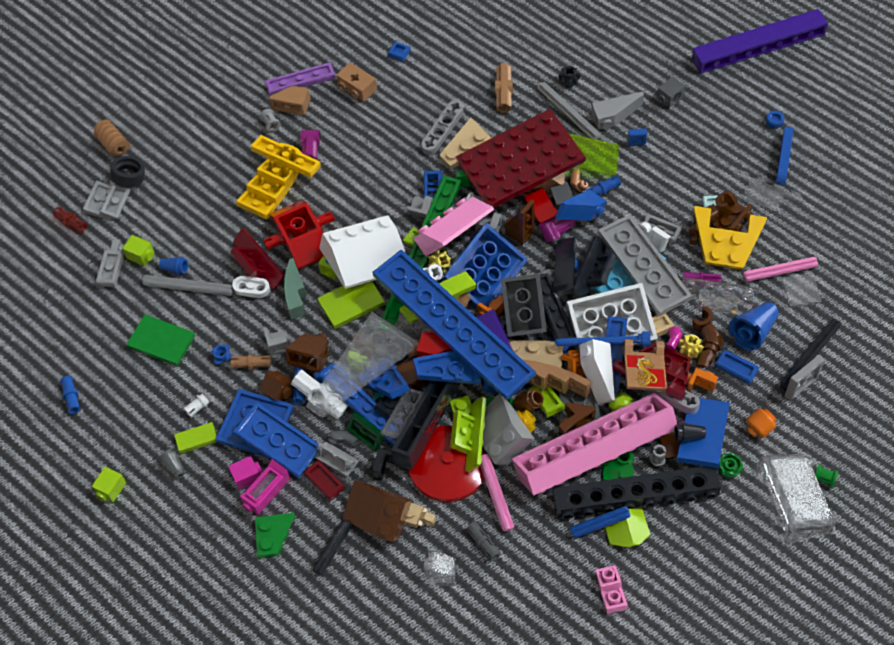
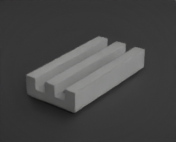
[641,214,682,244]

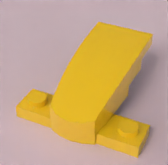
[236,135,321,220]

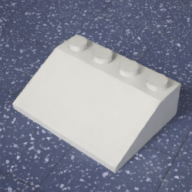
[319,215,406,289]
[565,283,658,351]

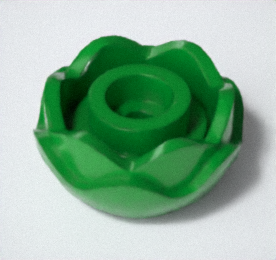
[718,453,743,478]

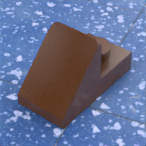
[558,403,596,436]

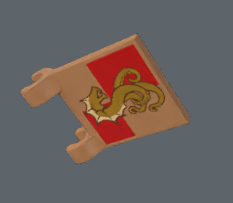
[622,339,667,391]

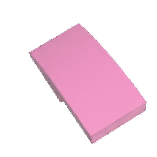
[595,565,628,614]

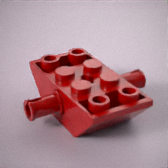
[263,200,335,270]

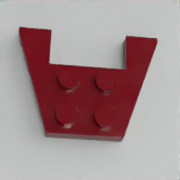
[612,343,691,401]

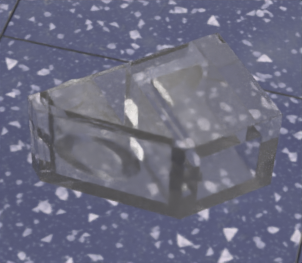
[424,550,456,586]

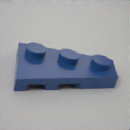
[413,351,481,384]

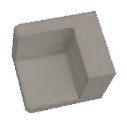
[406,196,433,218]
[475,212,502,233]
[263,327,288,356]

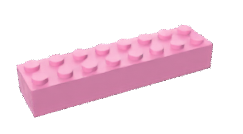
[512,393,677,495]

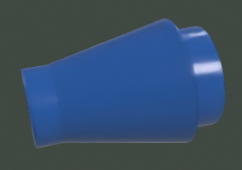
[159,257,188,275]

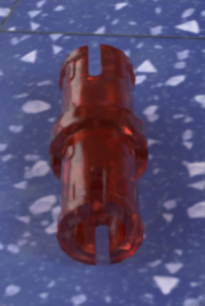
[53,206,88,233]

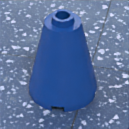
[728,302,779,351]

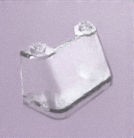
[755,454,837,545]

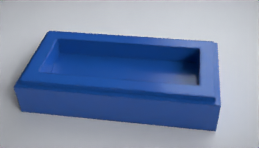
[715,349,760,385]

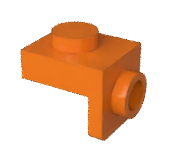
[686,368,718,393]

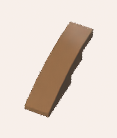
[523,359,591,398]

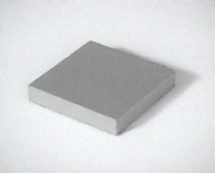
[785,355,824,401]

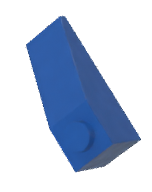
[555,190,607,221]

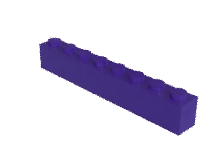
[691,9,828,74]

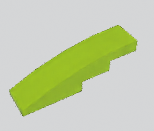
[399,271,477,324]

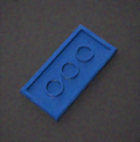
[677,398,730,468]
[233,402,319,479]

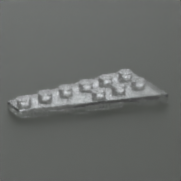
[306,312,419,418]

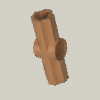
[495,63,513,113]

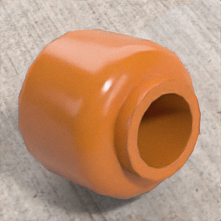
[746,408,777,438]

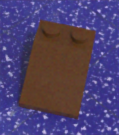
[342,479,412,542]

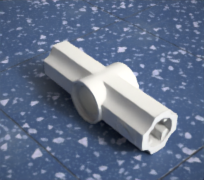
[291,370,348,420]

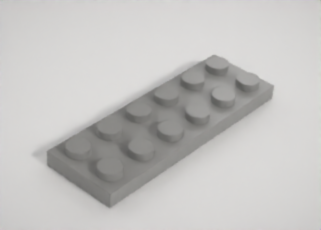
[598,214,692,316]

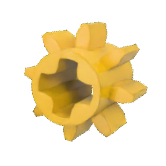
[516,410,536,433]

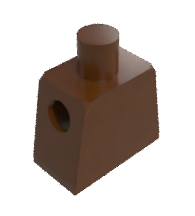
[286,333,329,372]

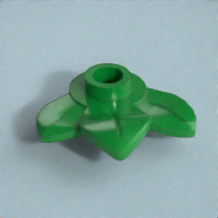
[601,451,634,480]

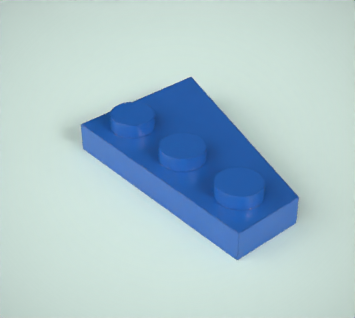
[355,358,410,399]

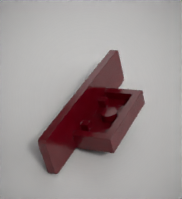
[230,228,285,289]

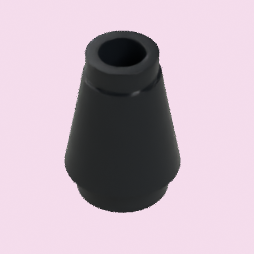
[674,422,706,443]

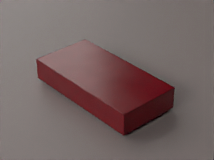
[303,459,346,502]

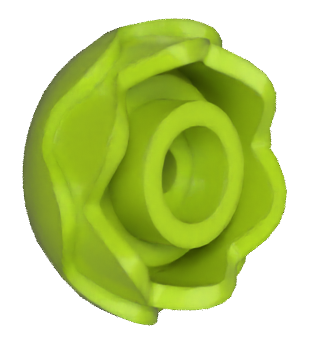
[608,392,633,412]

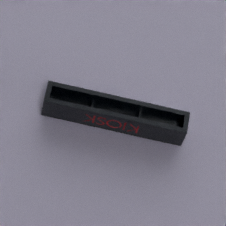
[391,380,461,470]

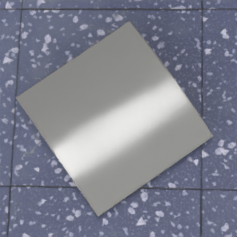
[83,180,131,219]

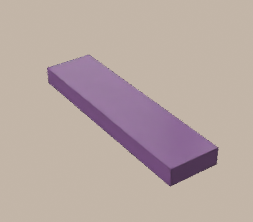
[265,62,336,96]

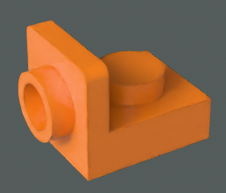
[477,295,505,318]
[561,350,587,379]

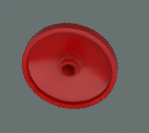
[408,425,488,502]

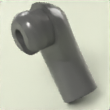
[327,430,359,447]

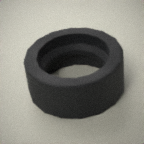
[110,156,145,188]

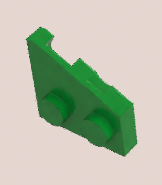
[255,513,296,559]

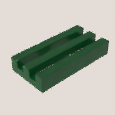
[346,412,386,452]

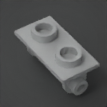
[315,442,359,477]

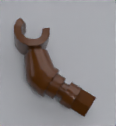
[689,191,738,245]
[692,306,723,368]

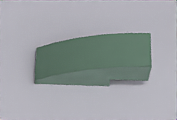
[284,258,307,319]

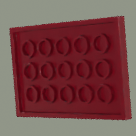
[455,108,586,208]

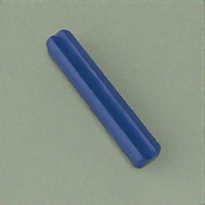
[570,506,631,538]

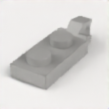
[96,239,124,287]

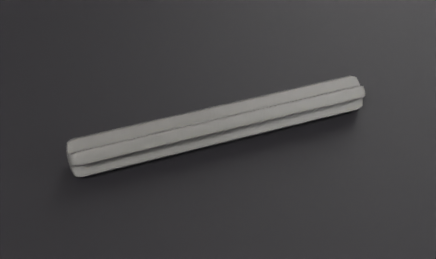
[537,82,600,141]
[142,275,233,296]

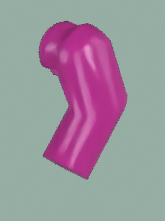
[666,326,683,350]

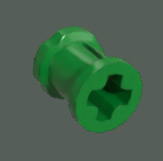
[812,464,839,488]

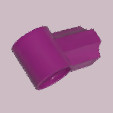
[301,130,320,160]
[539,218,576,243]

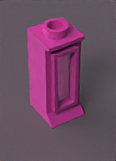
[240,459,290,515]

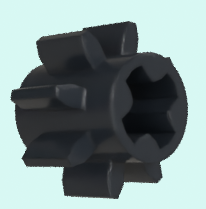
[559,65,580,88]

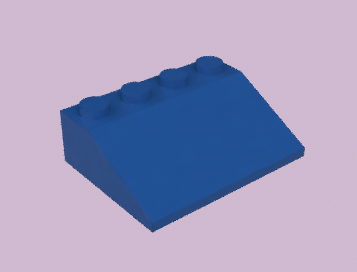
[437,223,528,309]

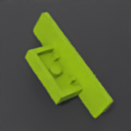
[450,396,486,473]

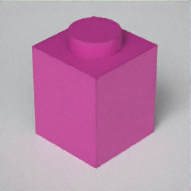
[229,456,262,491]

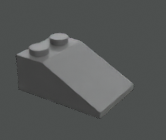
[483,394,535,465]

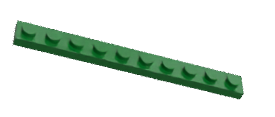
[377,176,461,337]

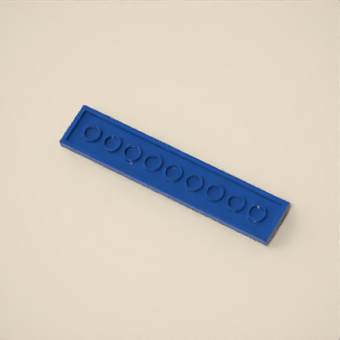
[372,250,536,400]

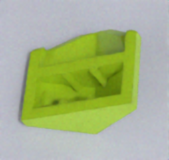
[605,509,650,548]

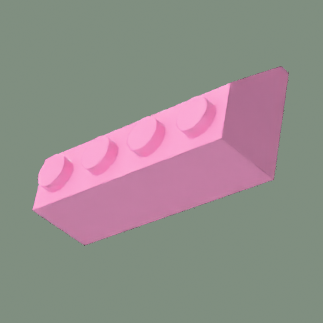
[414,197,494,256]

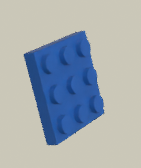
[216,389,294,458]

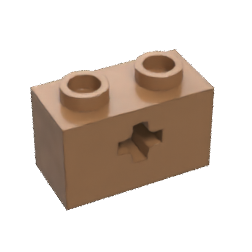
[336,62,377,102]

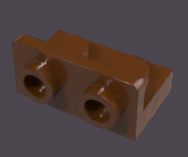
[712,203,753,232]

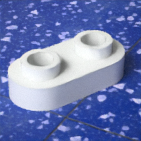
[232,276,270,298]

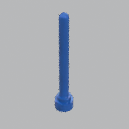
[555,331,651,347]

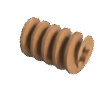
[93,120,130,157]

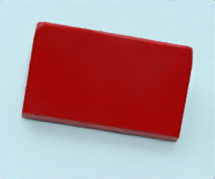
[524,188,557,224]

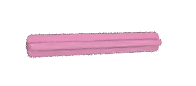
[744,257,818,281]
[480,454,514,532]

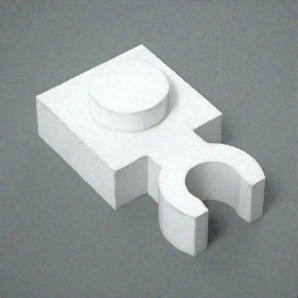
[640,222,670,253]

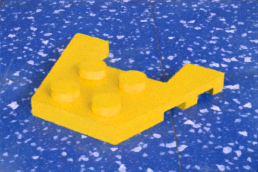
[693,206,767,270]

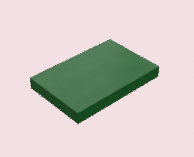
[126,314,196,367]

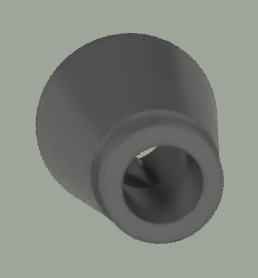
[158,449,186,480]

